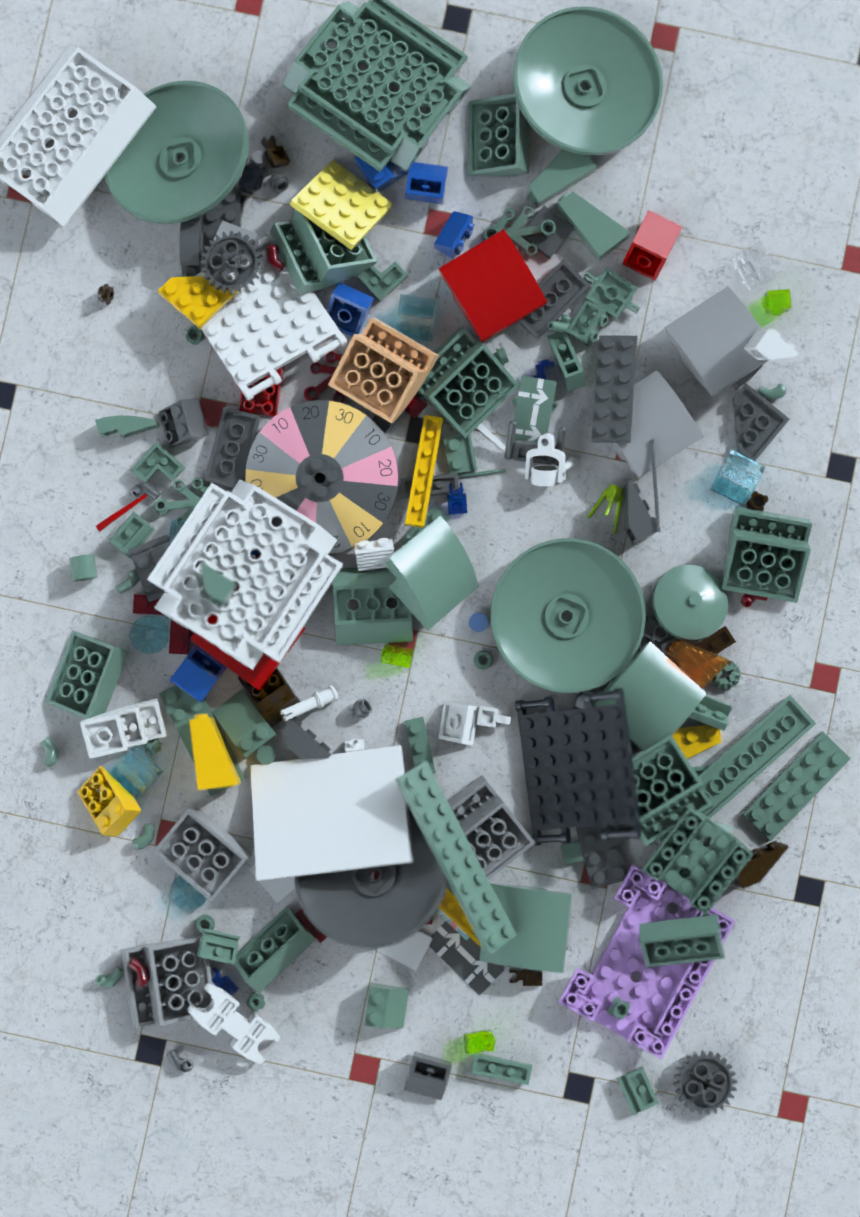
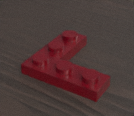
[133,594,190,655]

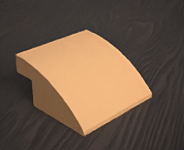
[328,318,439,423]

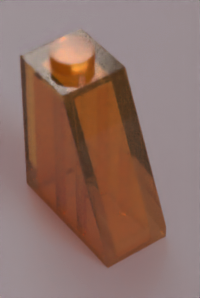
[667,640,730,688]

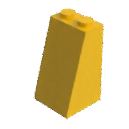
[189,714,241,790]

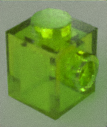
[761,289,792,316]

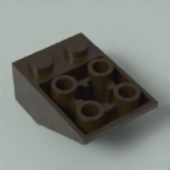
[237,668,301,727]
[734,840,789,889]

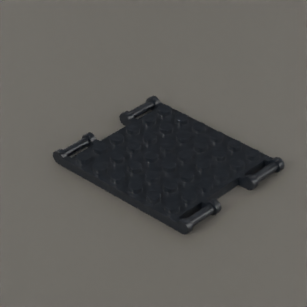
[515,688,642,846]

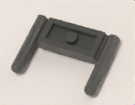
[504,420,566,466]
[129,535,170,603]

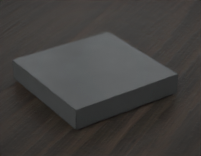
[521,205,574,259]

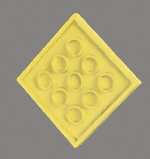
[290,160,394,250]

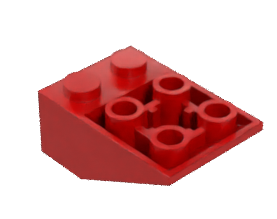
[239,366,285,417]

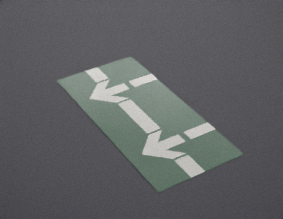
[514,376,557,443]

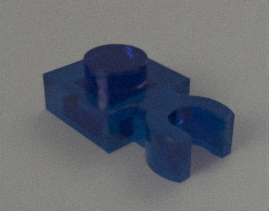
[447,482,467,515]
[212,967,240,996]

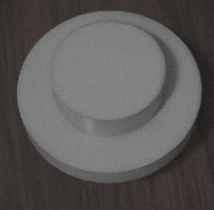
[250,150,268,169]

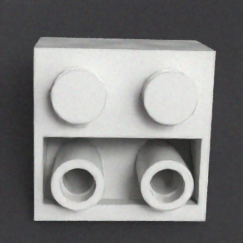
[743,328,799,360]

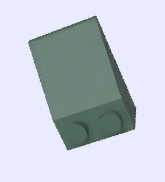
[212,689,277,758]

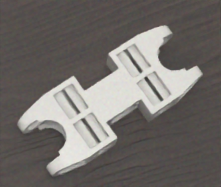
[187,983,281,1064]

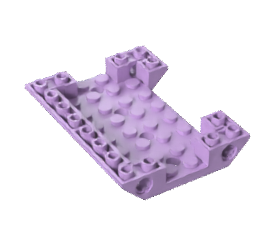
[558,864,735,1059]

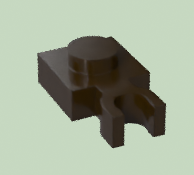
[260,135,290,169]
[509,968,542,986]

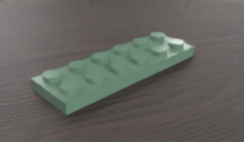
[159,685,246,796]
[742,731,851,841]

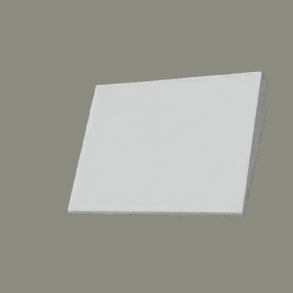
[250,745,413,881]

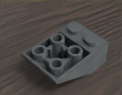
[624,480,657,545]

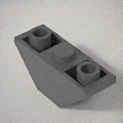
[285,717,332,759]

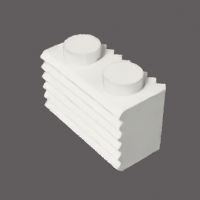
[355,538,395,571]

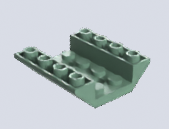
[333,567,413,645]
[642,808,753,915]

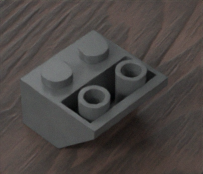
[159,398,209,448]
[404,1051,452,1100]

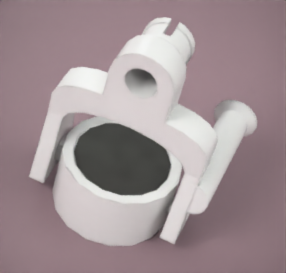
[525,433,577,486]

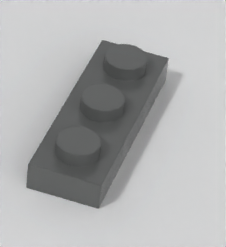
[401,474,459,499]

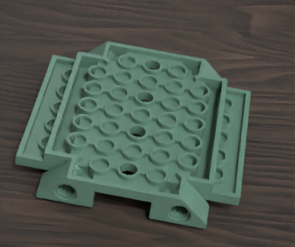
[282,0,471,172]

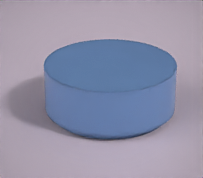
[469,613,488,632]

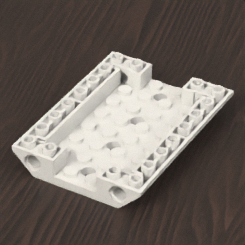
[0,46,157,227]

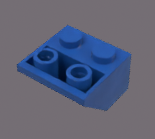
[405,162,448,205]
[434,211,475,259]
[170,644,227,703]

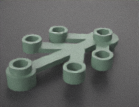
[483,206,556,257]
[154,478,208,529]

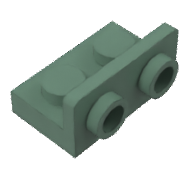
[566,300,609,347]
[689,695,732,731]

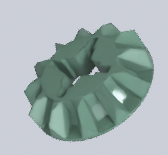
[709,659,741,690]

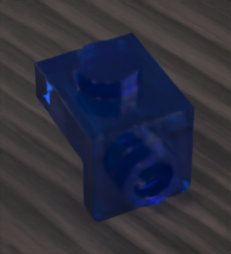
[533,360,555,380]

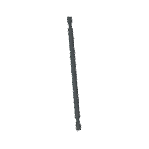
[650,439,660,532]

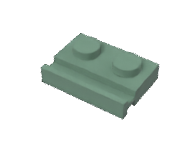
[443,434,477,474]
[109,511,155,559]
[196,929,240,965]
[617,1066,659,1115]

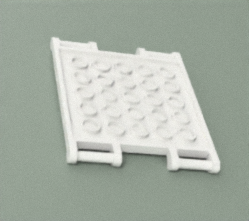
[195,232,348,401]

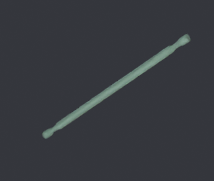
[458,469,506,478]

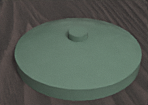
[652,564,728,641]

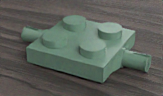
[583,267,640,320]

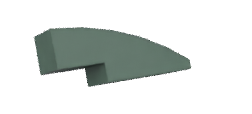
[95,415,159,439]

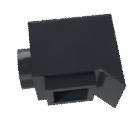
[238,164,269,195]

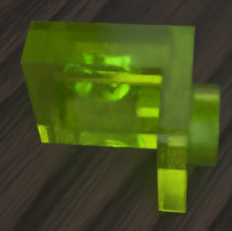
[381,644,413,668]
[463,1030,496,1054]

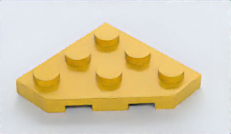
[158,276,238,329]

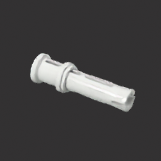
[280,685,339,722]

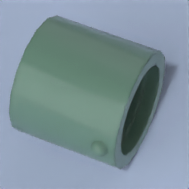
[69,554,98,582]

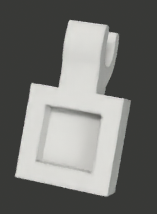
[476,706,511,728]

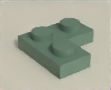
[355,262,408,302]
[131,442,186,483]

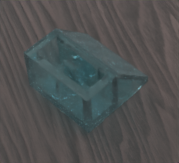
[396,294,438,342]
[710,450,765,506]
[110,746,163,801]

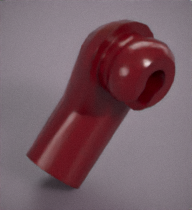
[265,244,285,272]
[741,594,768,607]
[128,958,150,987]

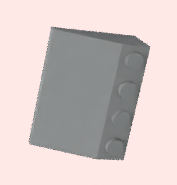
[152,804,252,902]

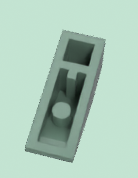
[548,332,585,392]

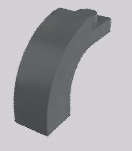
[180,215,203,277]

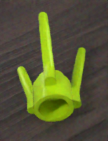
[587,484,624,534]

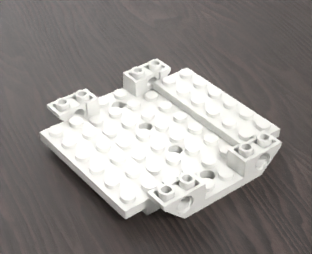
[147,480,343,670]

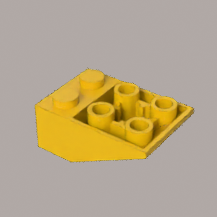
[77,766,142,836]

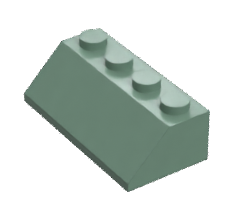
[234,906,316,993]
[639,914,725,967]

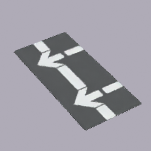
[429,921,504,995]

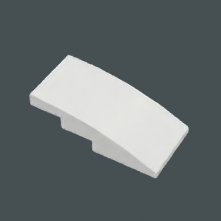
[80,698,167,758]

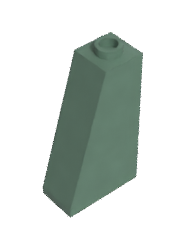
[527,149,597,208]
[557,192,630,261]

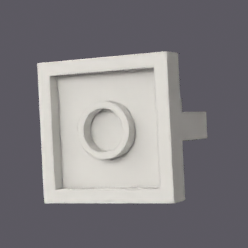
[438,701,479,745]

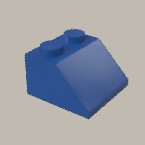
[354,156,408,193]
[327,283,374,337]

